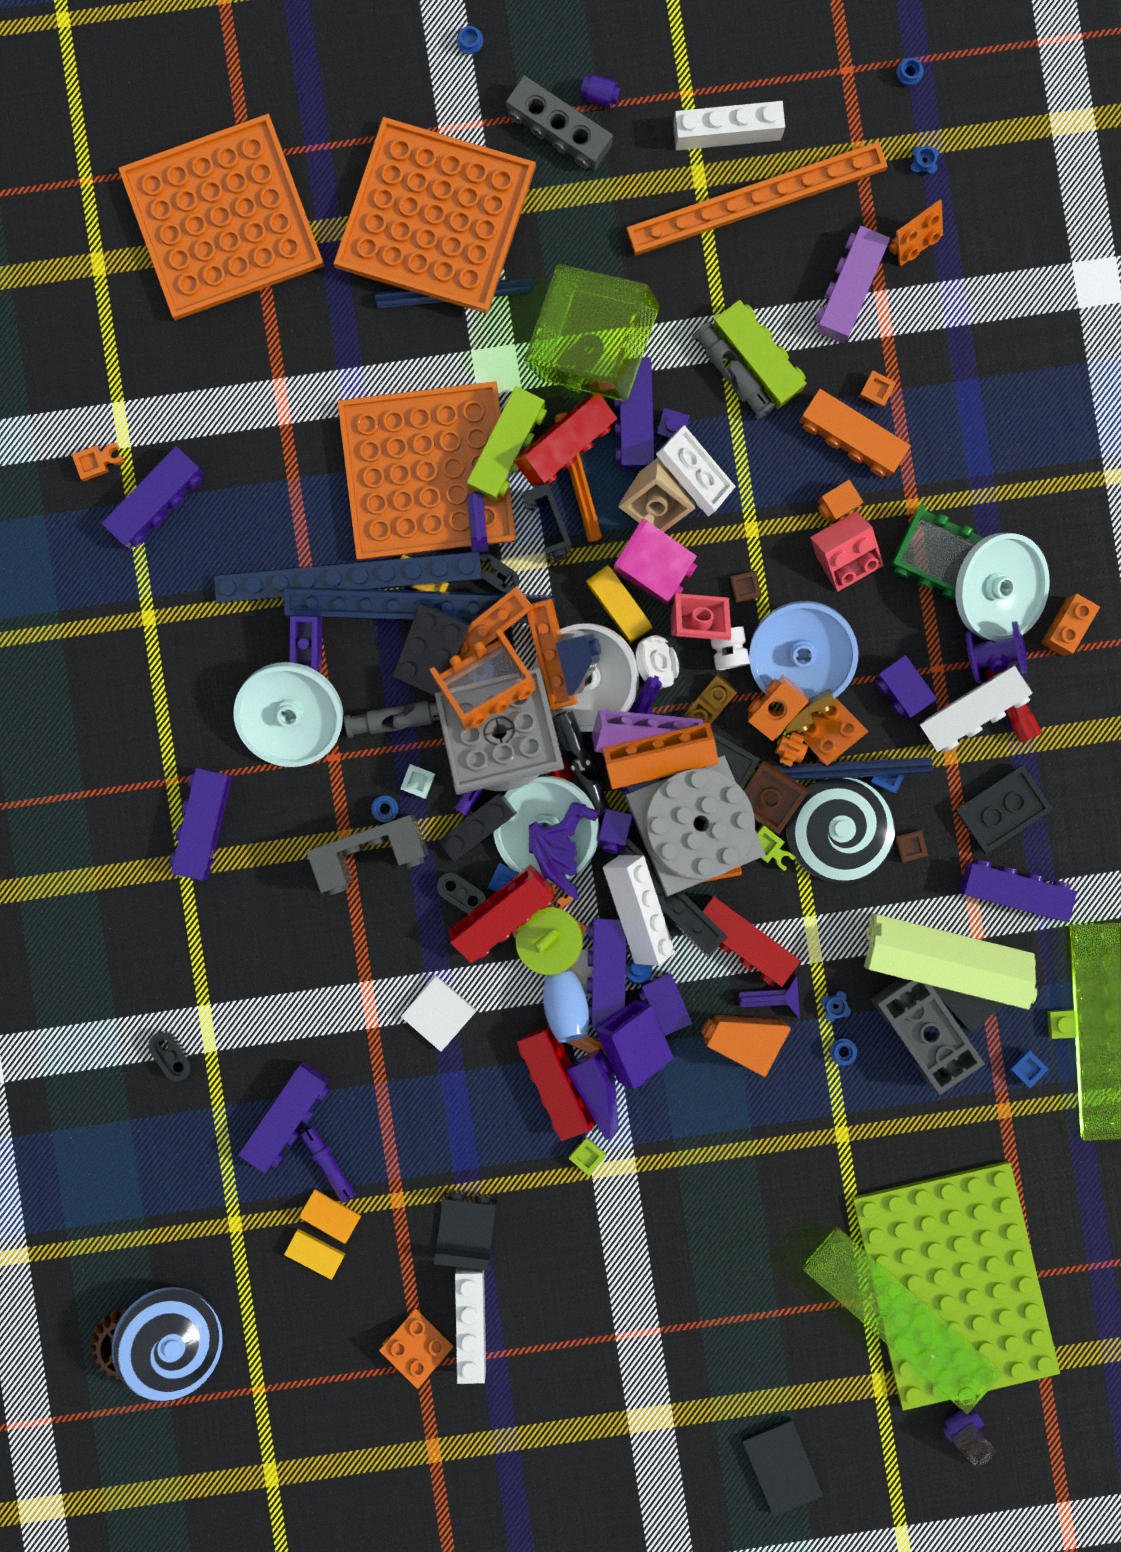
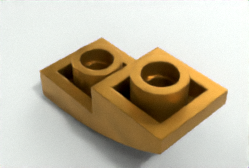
[682,674,738,725]
[786,689,835,733]

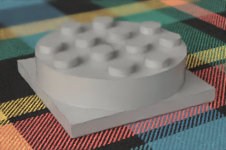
[435,667,564,795]
[625,755,765,896]

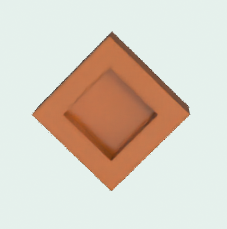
[859,371,897,409]

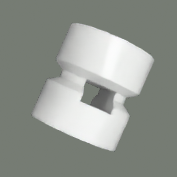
[711,627,750,670]

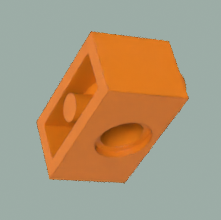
[1041,593,1100,657]
[747,675,809,741]

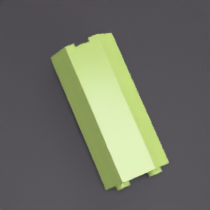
[864,913,1037,1009]

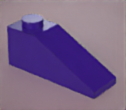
[566,1048,619,1140]

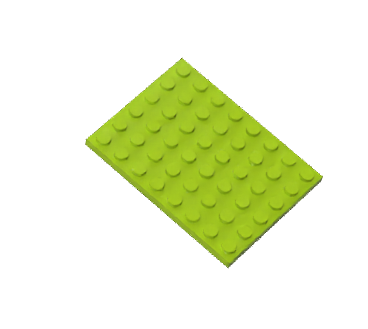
[852,1161,1060,1411]

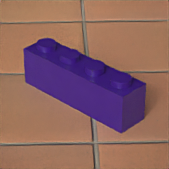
[613,357,654,471]
[101,446,205,550]
[169,768,233,881]
[958,859,1077,923]
[587,917,626,1028]
[238,1062,330,1174]

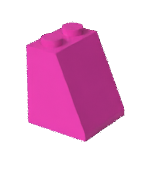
[613,518,697,605]

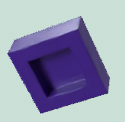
[656,408,690,439]

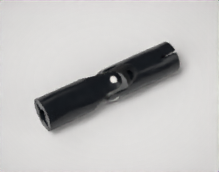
[552,709,611,816]

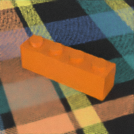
[799,389,911,478]
[603,723,719,789]

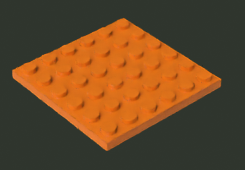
[118,113,325,320]
[334,117,536,314]
[338,381,516,561]

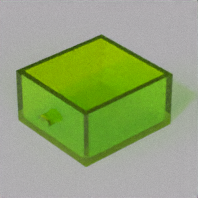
[523,264,660,402]

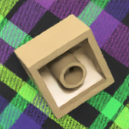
[619,457,696,532]

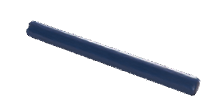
[375,277,533,308]
[774,757,933,780]

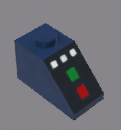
[555,634,601,696]

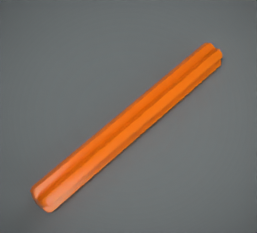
[555,413,602,542]

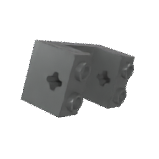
[307,815,429,895]
[870,978,985,1095]

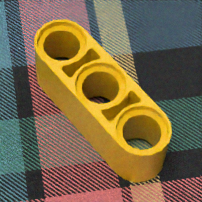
[586,565,652,643]

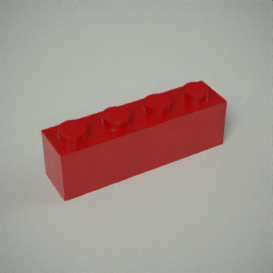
[513,392,617,487]
[449,864,554,964]
[701,895,801,987]
[517,1026,596,1141]

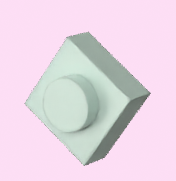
[400,764,435,799]

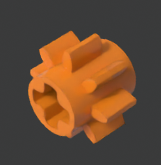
[775,732,808,767]

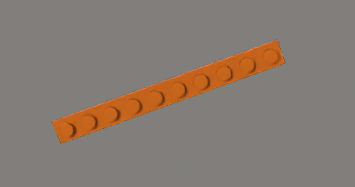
[626,141,888,256]

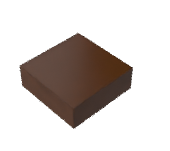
[729,571,762,604]
[894,830,928,863]

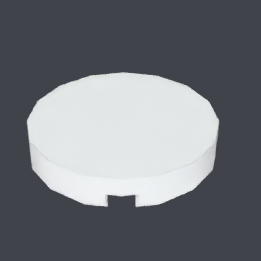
[636,635,679,689]

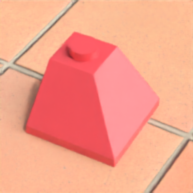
[671,593,731,640]

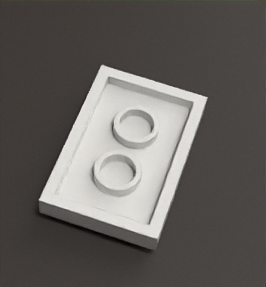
[656,425,736,516]

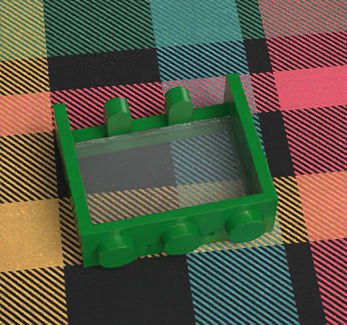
[889,504,984,601]

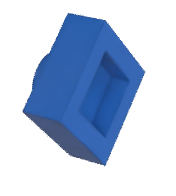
[870,758,904,794]
[487,863,519,892]
[1008,1049,1049,1088]

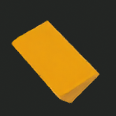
[299,1189,361,1243]

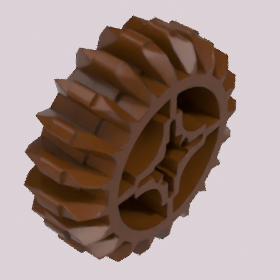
[89,1308,127,1384]

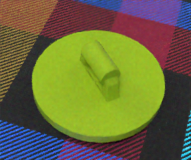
[516,907,583,975]

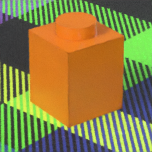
[818,480,863,523]

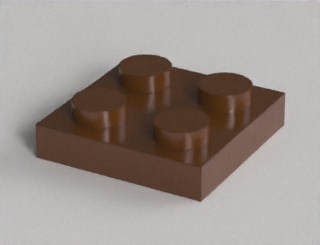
[743,760,809,834]

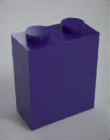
[596,1000,674,1089]

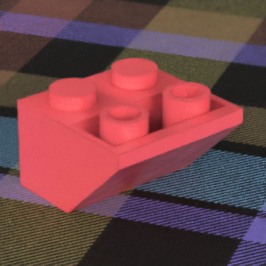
[810,511,884,592]

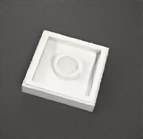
[401,975,477,1051]

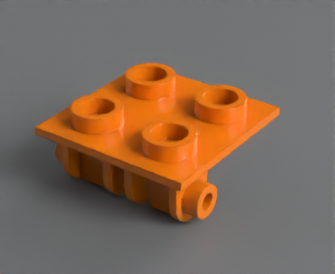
[888,200,943,267]
[797,698,868,766]
[379,1309,454,1389]

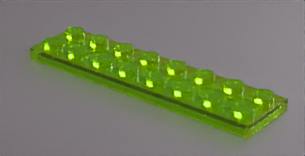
[1070,922,1121,1141]
[802,1227,1003,1414]

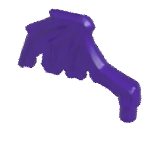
[529,802,599,900]

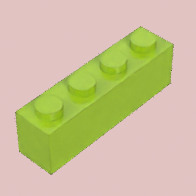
[712,300,807,409]
[467,386,547,502]

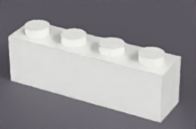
[673,101,785,150]
[920,664,1033,752]
[603,855,675,966]
[455,1267,486,1384]

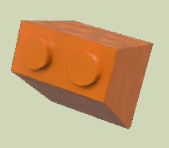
[701,1015,791,1077]

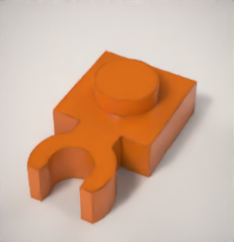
[72,443,124,481]

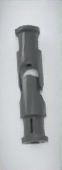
[692,321,777,420]
[344,701,440,738]

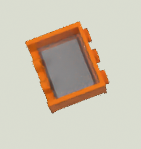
[429,628,536,730]

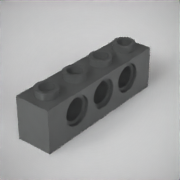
[506,75,613,172]

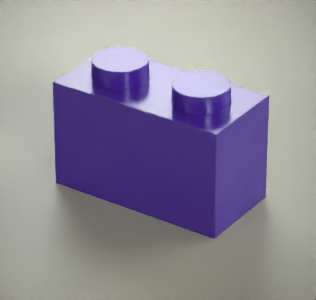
[290,616,322,671]
[875,655,937,719]
[638,971,692,1036]

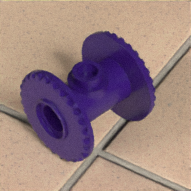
[966,621,1028,683]

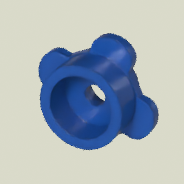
[911,146,939,174]
[820,991,851,1021]

